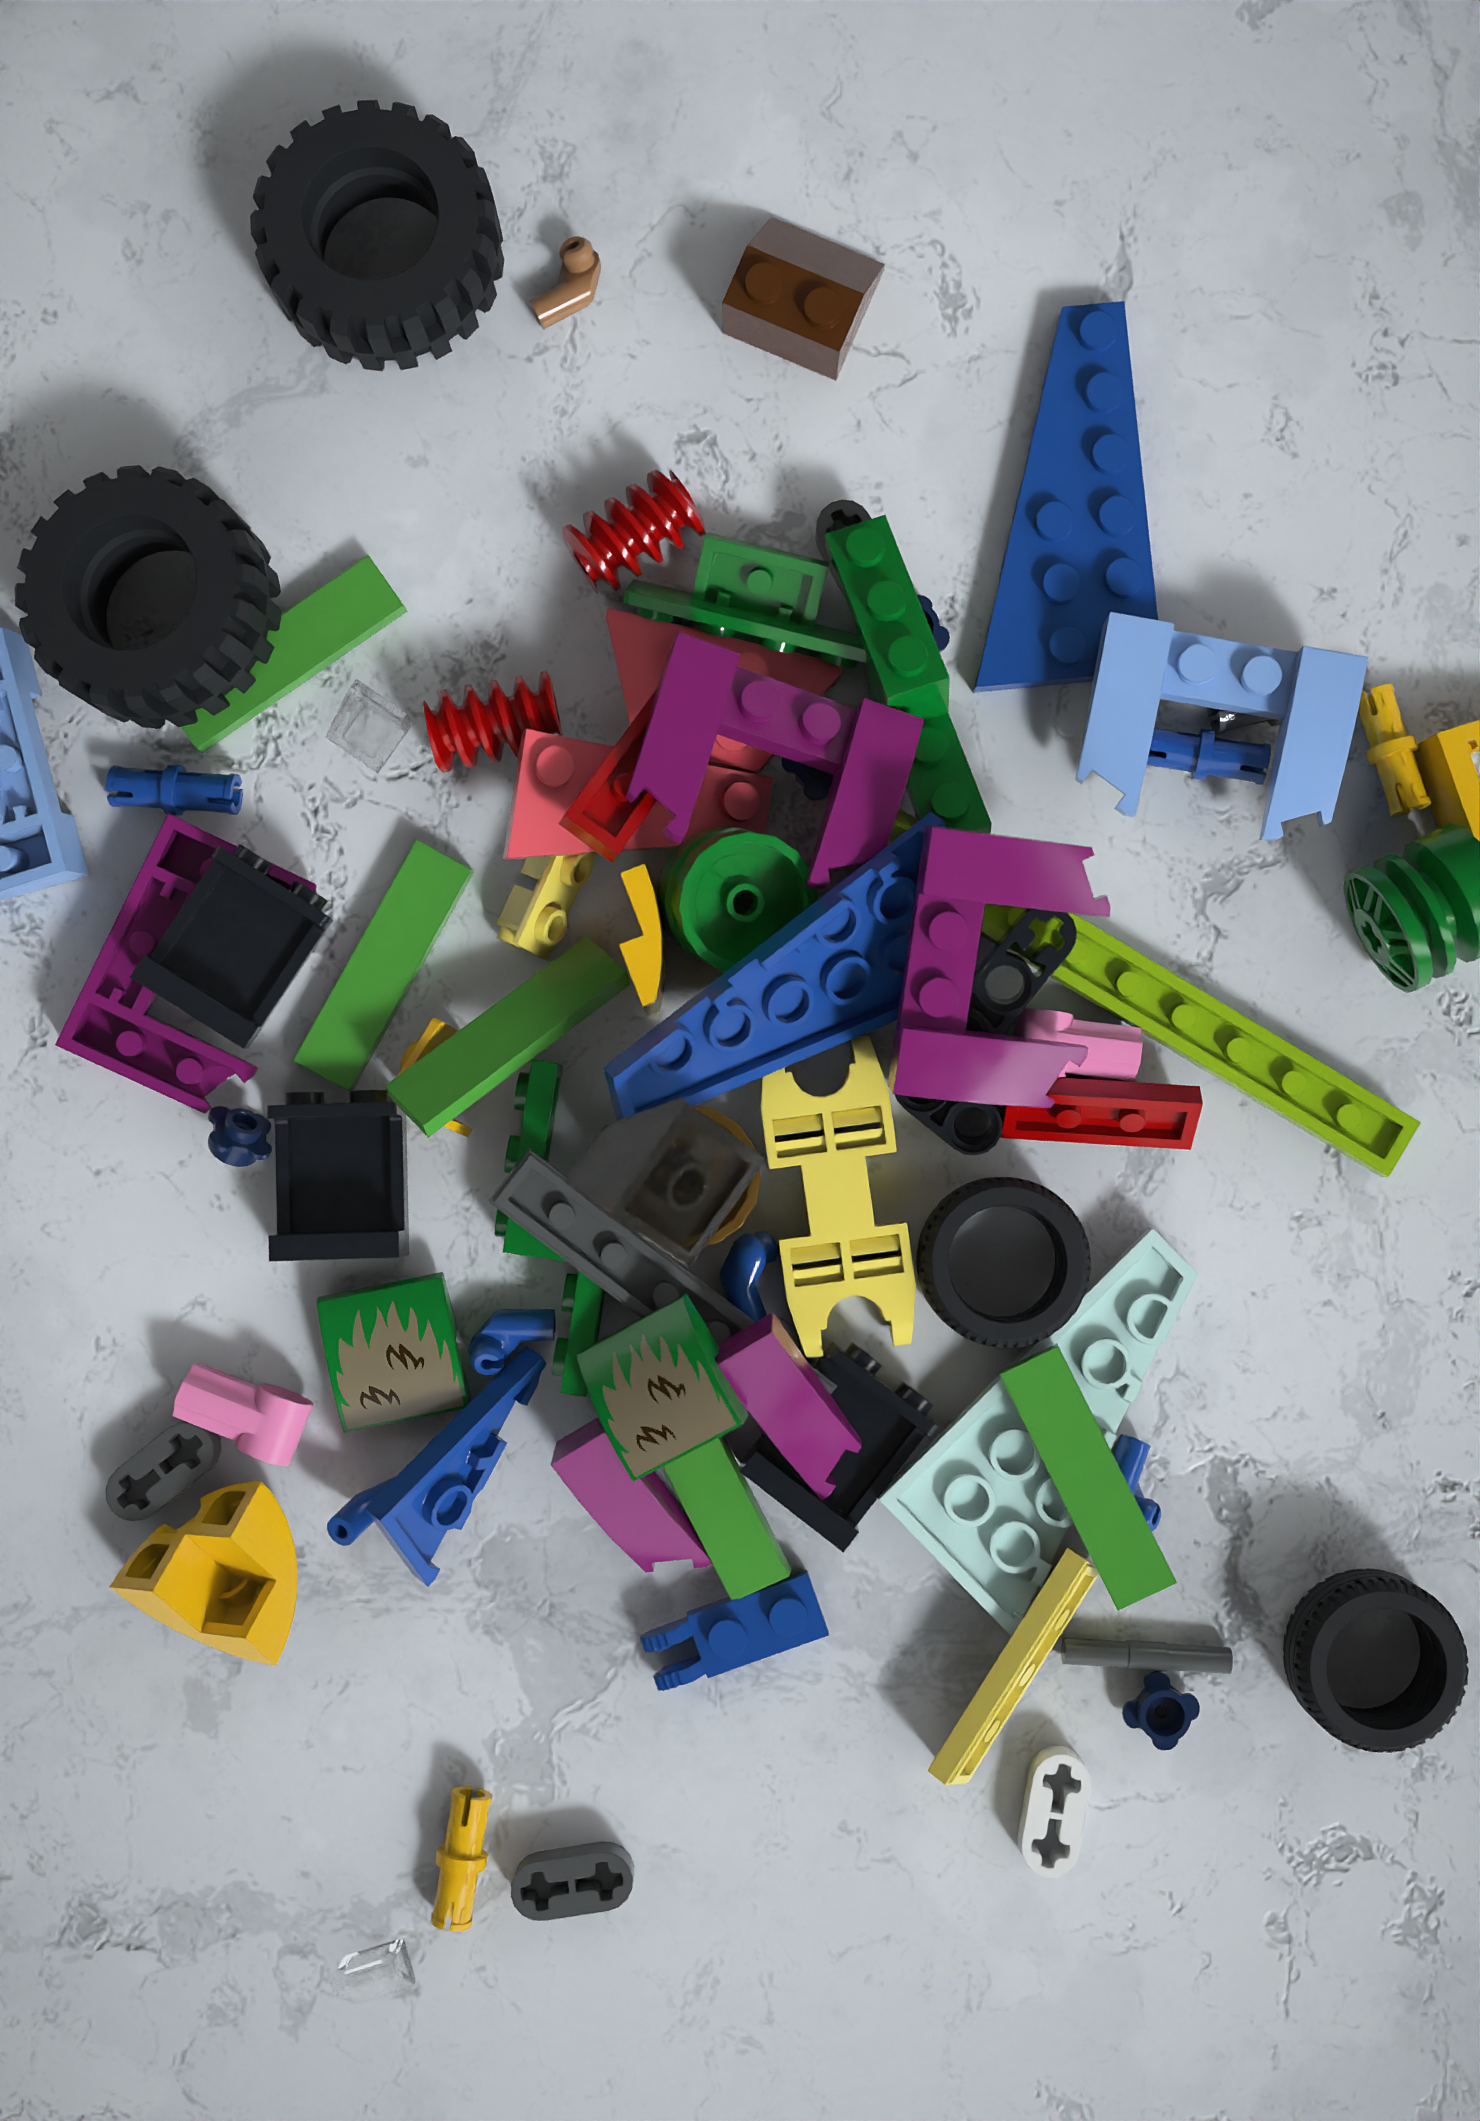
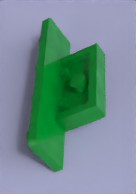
[623,532,867,668]

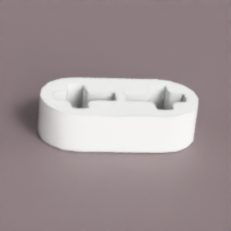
[1017,1746,1091,1878]

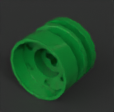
[1343,823,1480,993]

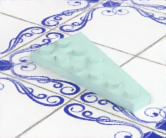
[878,1227,1198,1637]

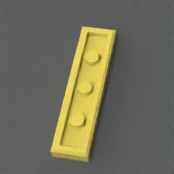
[927,1548,1099,1785]

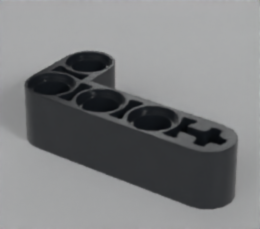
[895,908,1077,1156]

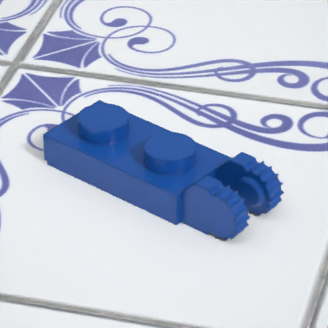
[640,1570,829,1691]

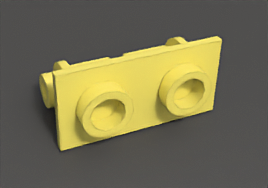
[496,852,597,961]

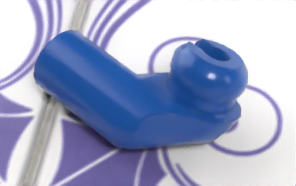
[720,1231,778,1322]
[468,1309,556,1375]
[1113,1434,1161,1531]
[327,1476,396,1546]

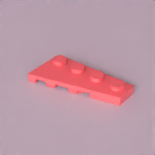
[503,729,773,860]

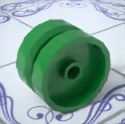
[657,825,818,972]

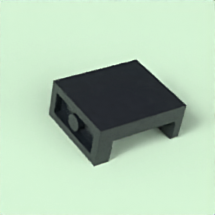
[130,844,333,1049]
[267,1090,409,1262]
[740,1342,938,1553]

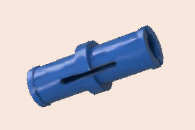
[1146,727,1271,785]
[106,764,243,816]

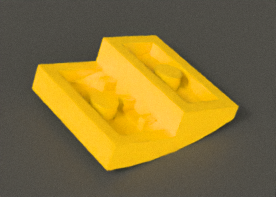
[619,864,666,1016]

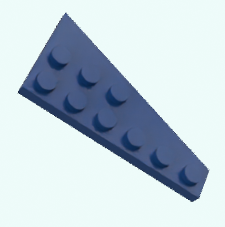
[973,301,1158,693]
[603,812,945,1134]

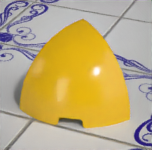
[109,1481,298,1666]

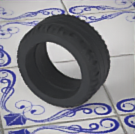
[916,1177,1091,1348]
[1283,1568,1469,1753]

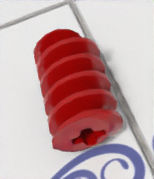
[562,470,706,594]
[423,671,563,773]

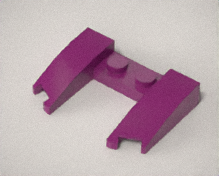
[625,632,924,889]
[55,814,318,1114]
[887,825,1111,1108]
[550,1312,862,1573]

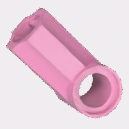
[1014,1008,1143,1082]
[172,1363,314,1466]

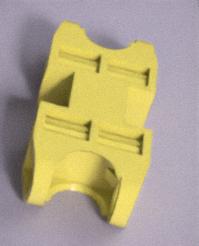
[760,1034,916,1359]

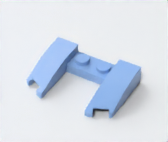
[1075,612,1368,842]
[0,626,89,901]

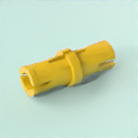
[1358,684,1431,817]
[430,1786,492,1932]

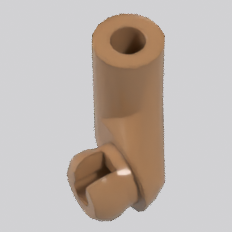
[529,236,601,330]

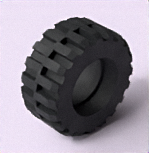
[250,100,504,371]
[14,465,282,729]

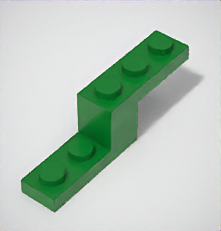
[825,515,992,833]
[495,1060,619,1397]

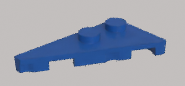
[364,1346,547,1587]

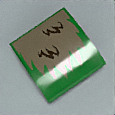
[316,1272,471,1433]
[576,1294,749,1482]

